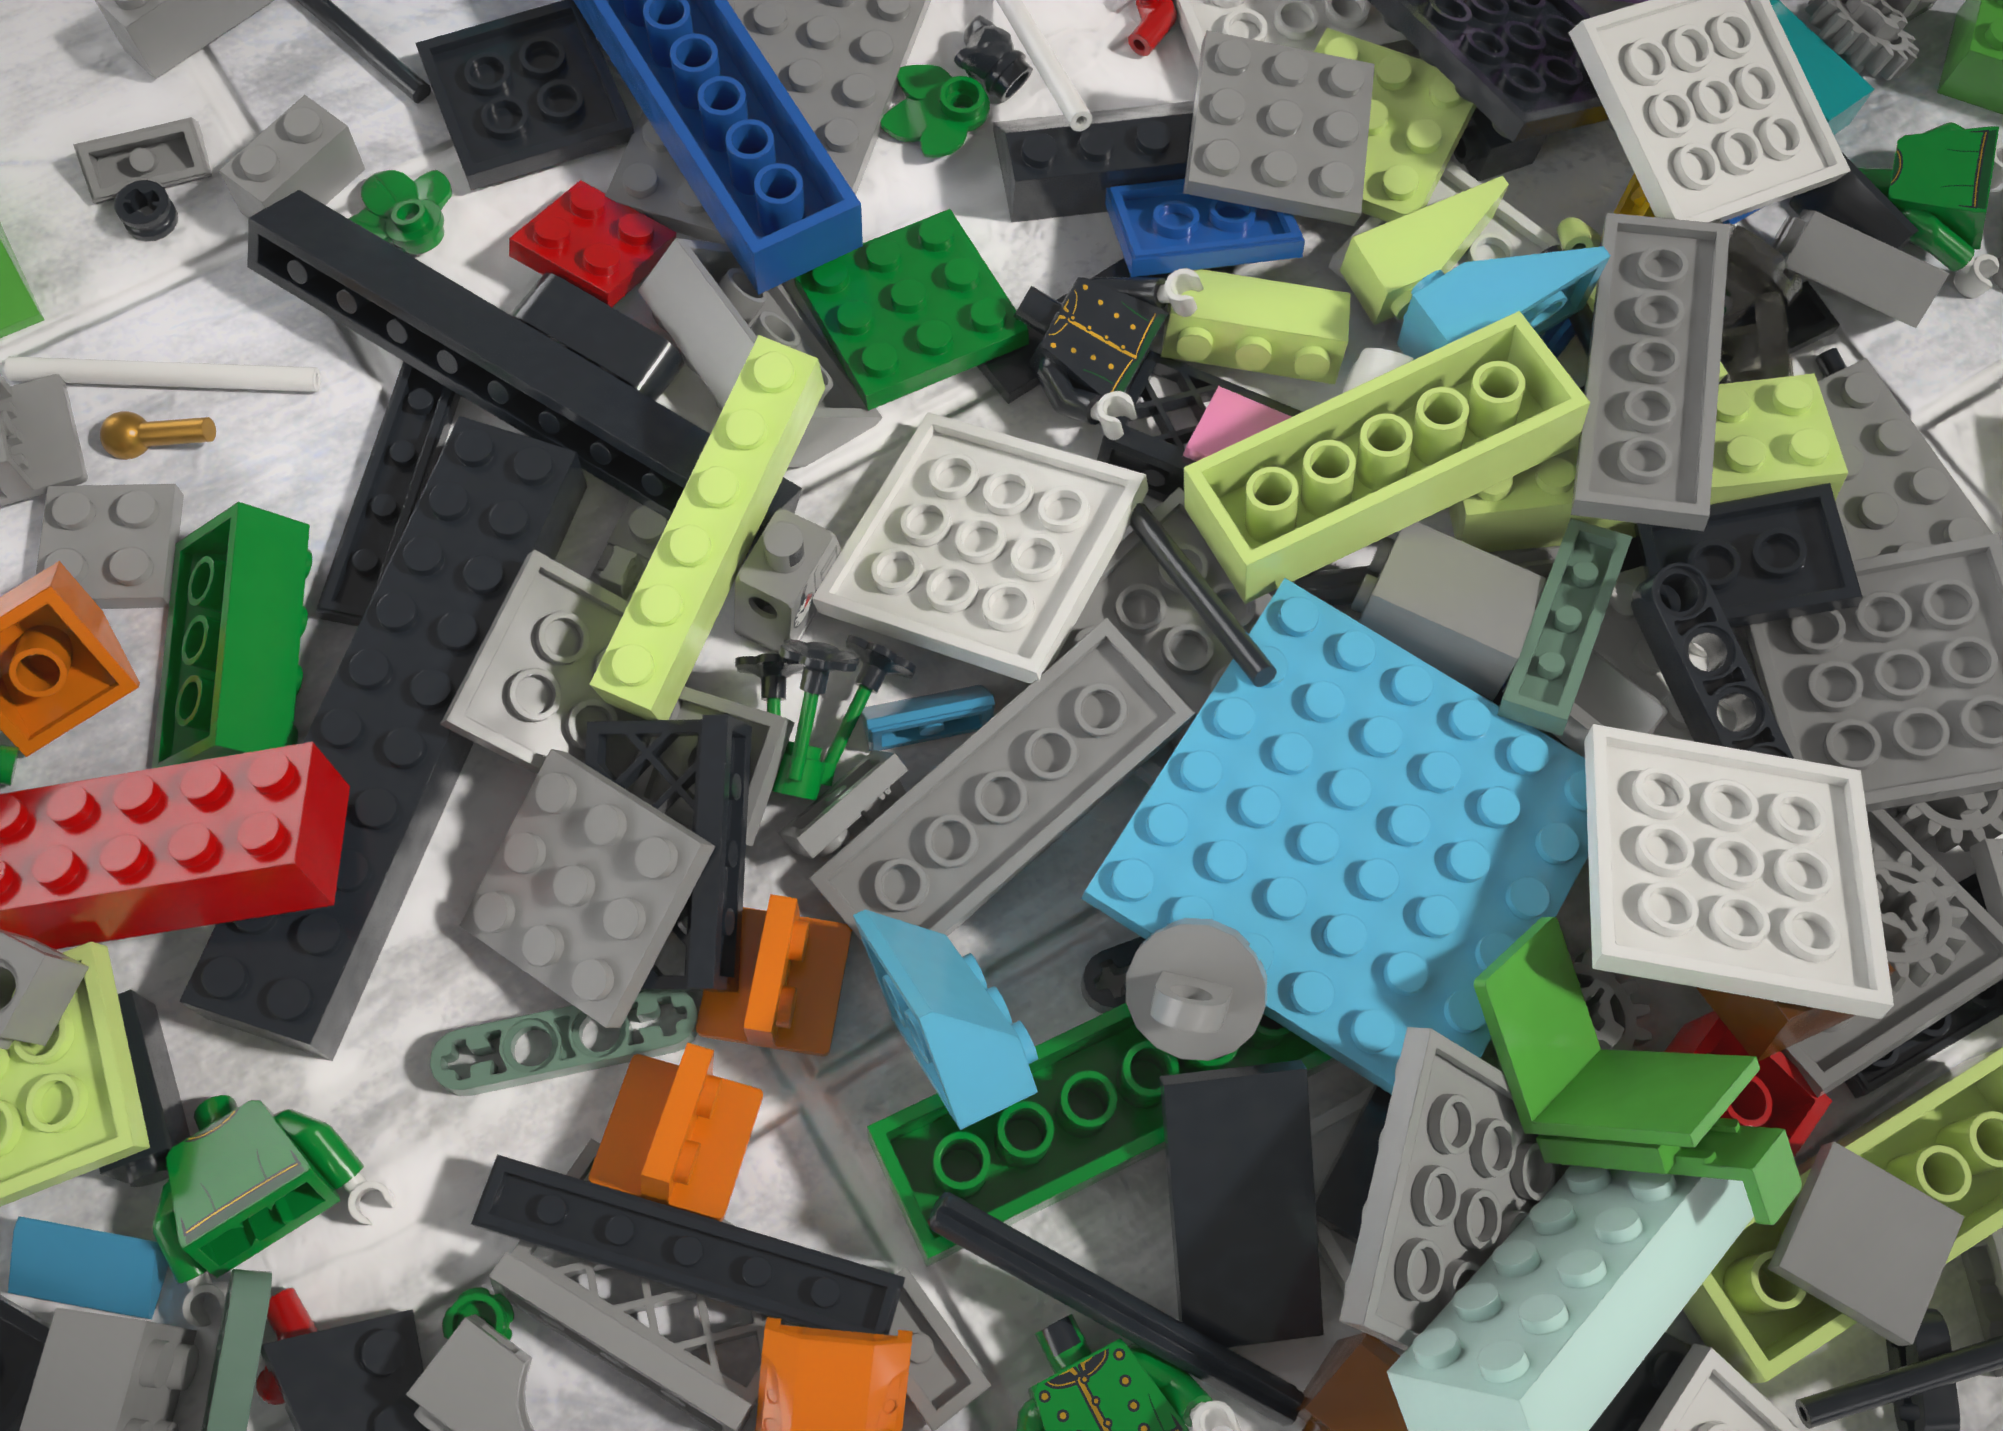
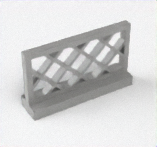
[488,1138,802,1431]

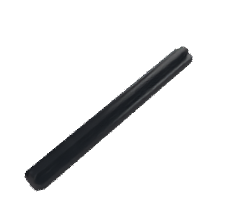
[927,1192,1305,1426]

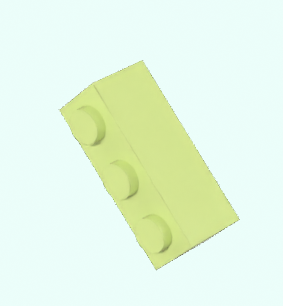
[1161,269,1351,385]

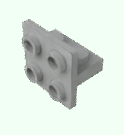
[0,374,88,507]

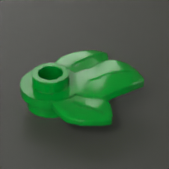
[880,65,990,158]
[348,169,452,254]

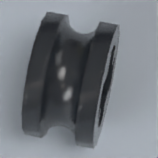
[114,180,178,241]

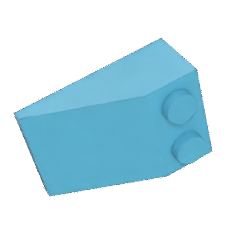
[1397,246,1611,361]

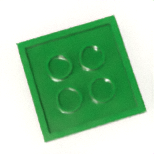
[794,209,1029,411]

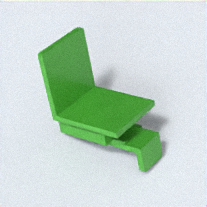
[1474,917,1802,1225]

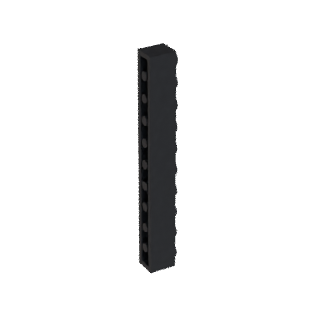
[247,190,802,565]

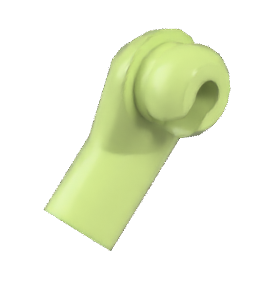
[1556,217,1601,251]

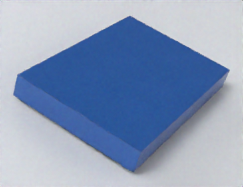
[1105,179,1305,277]

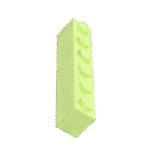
[590,335,825,720]

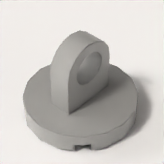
[1126,918,1267,1061]

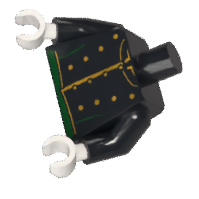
[1013,268,1204,440]

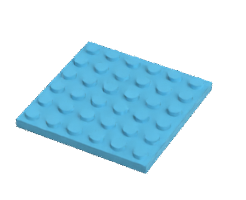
[1081,578,1588,1095]

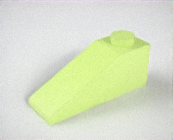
[1339,176,1509,325]

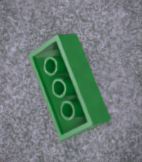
[152,501,312,768]

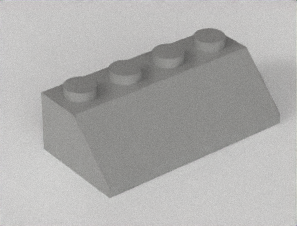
[638,238,883,467]

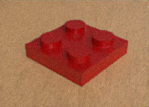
[509,180,677,307]

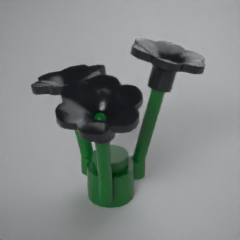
[735,635,917,800]

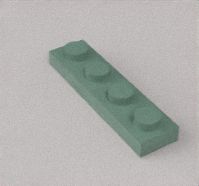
[1497,518,1632,736]

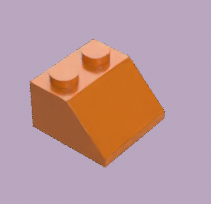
[0,561,140,757]

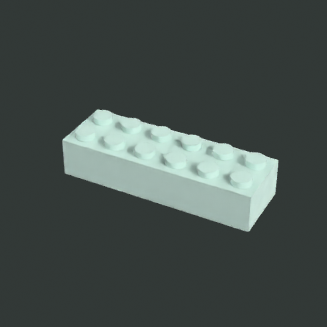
[1387,1165,1754,1431]

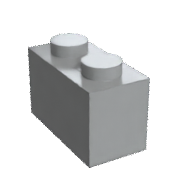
[219,95,365,218]

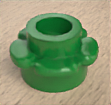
[442,1287,514,1340]

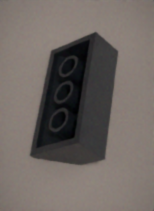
[993,101,1195,223]

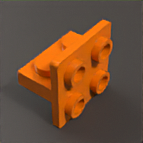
[696,894,852,1057]
[589,1043,763,1222]

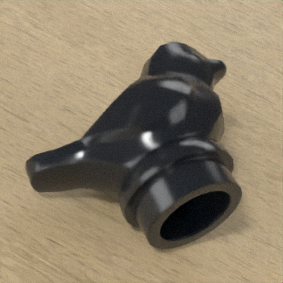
[954,15,1033,102]

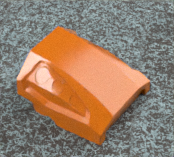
[755,1317,913,1431]

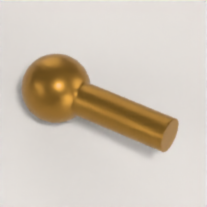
[100,411,216,460]

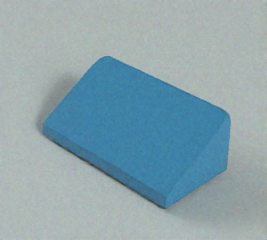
[861,685,995,751]
[8,1216,169,1320]

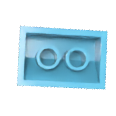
[853,909,1038,1130]

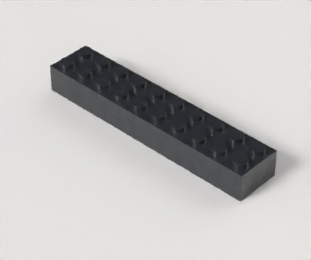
[179,416,587,1061]

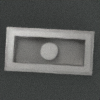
[73,117,212,204]

